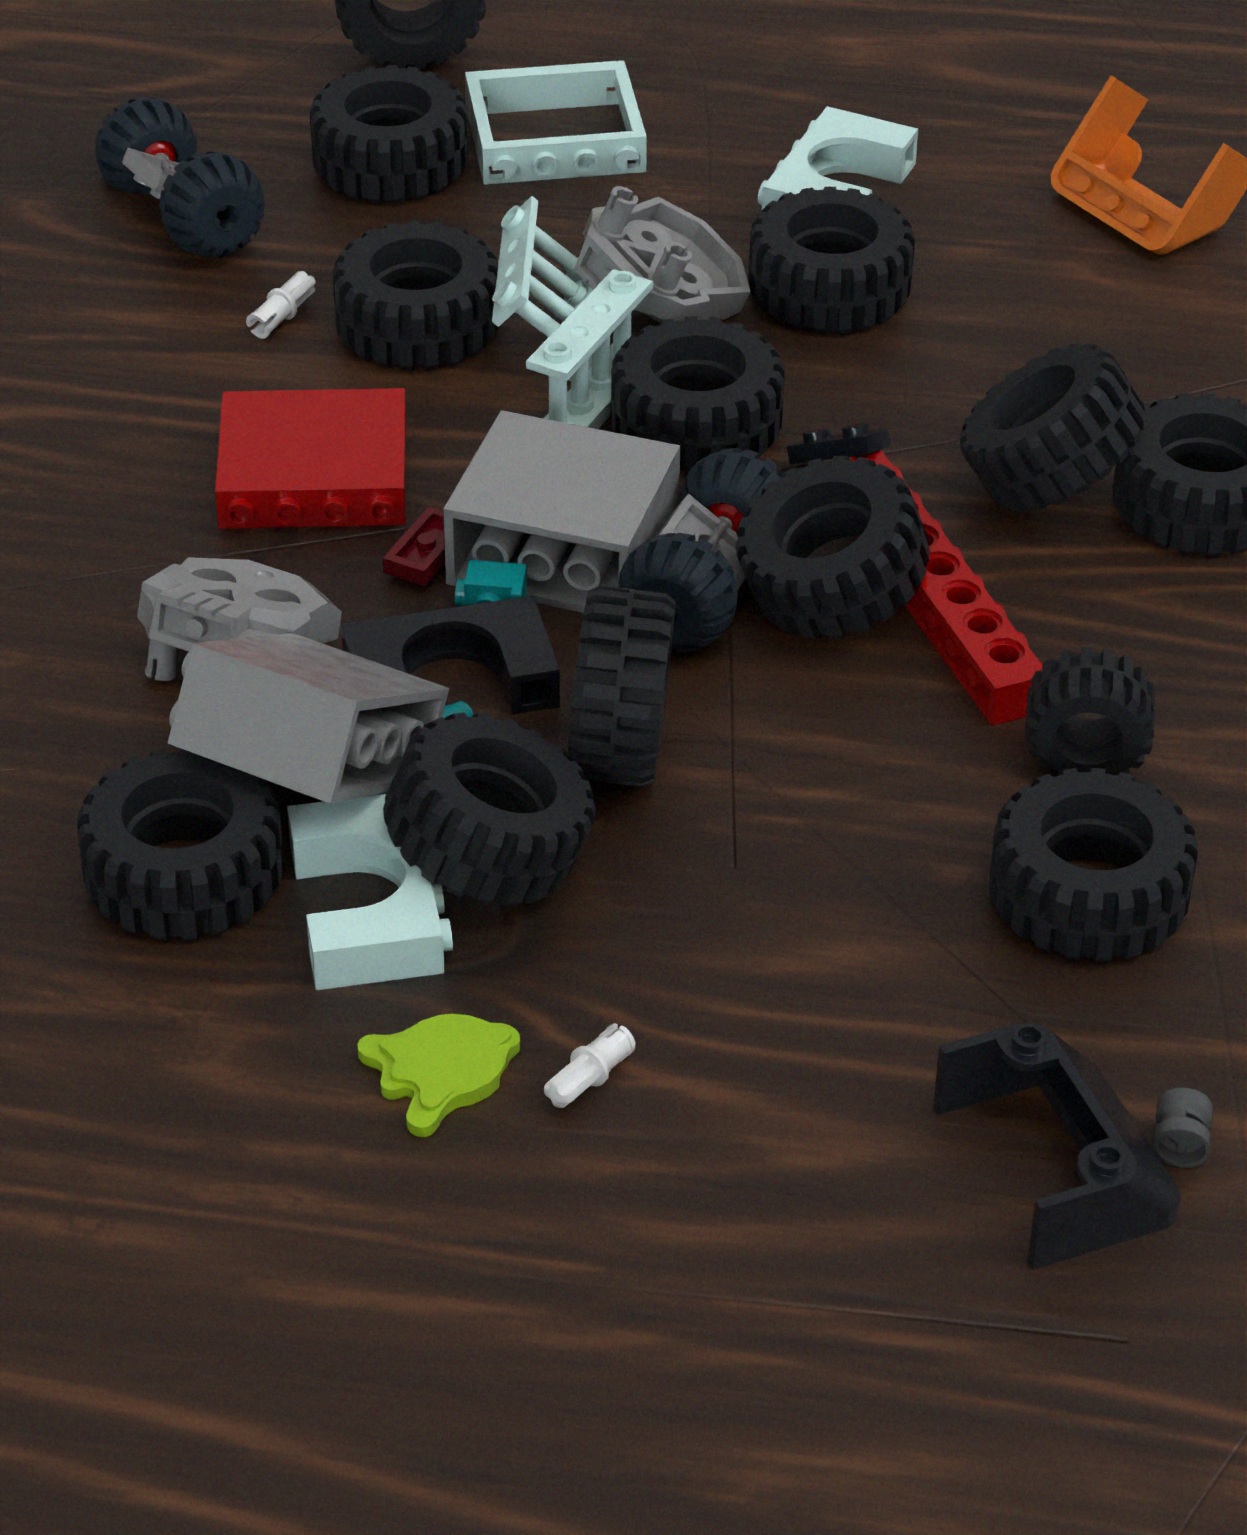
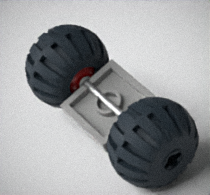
[95,97,265,258]
[617,448,783,653]

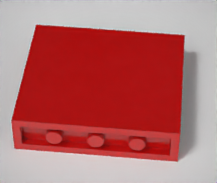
[215,388,407,529]

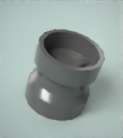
[1152,1088,1214,1168]

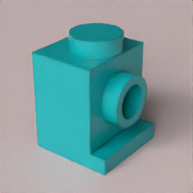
[455,560,527,607]

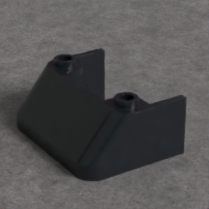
[933,1022,1181,1270]

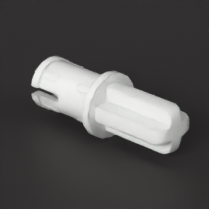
[246,271,316,338]
[544,1023,636,1108]

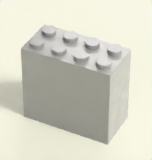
[443,410,680,613]
[168,633,449,804]

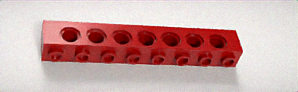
[850,450,1044,726]

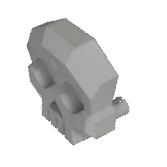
[574,186,751,323]
[137,557,342,681]

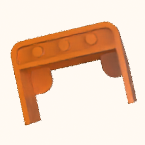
[1051,75,1247,255]

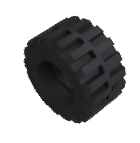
[1025,647,1155,776]

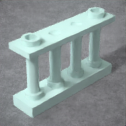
[492,196,593,382]
[526,269,653,429]

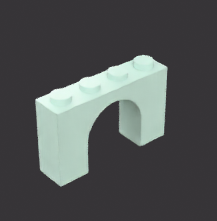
[758,106,918,210]
[287,794,453,990]

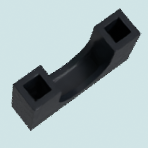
[341,596,560,715]

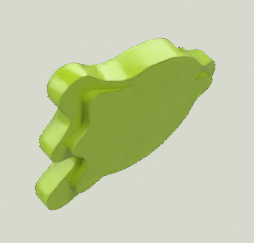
[358,1014,520,1138]

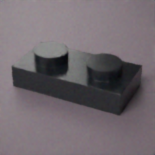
[787,422,891,465]

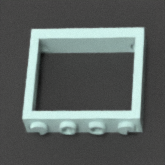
[465,60,647,185]

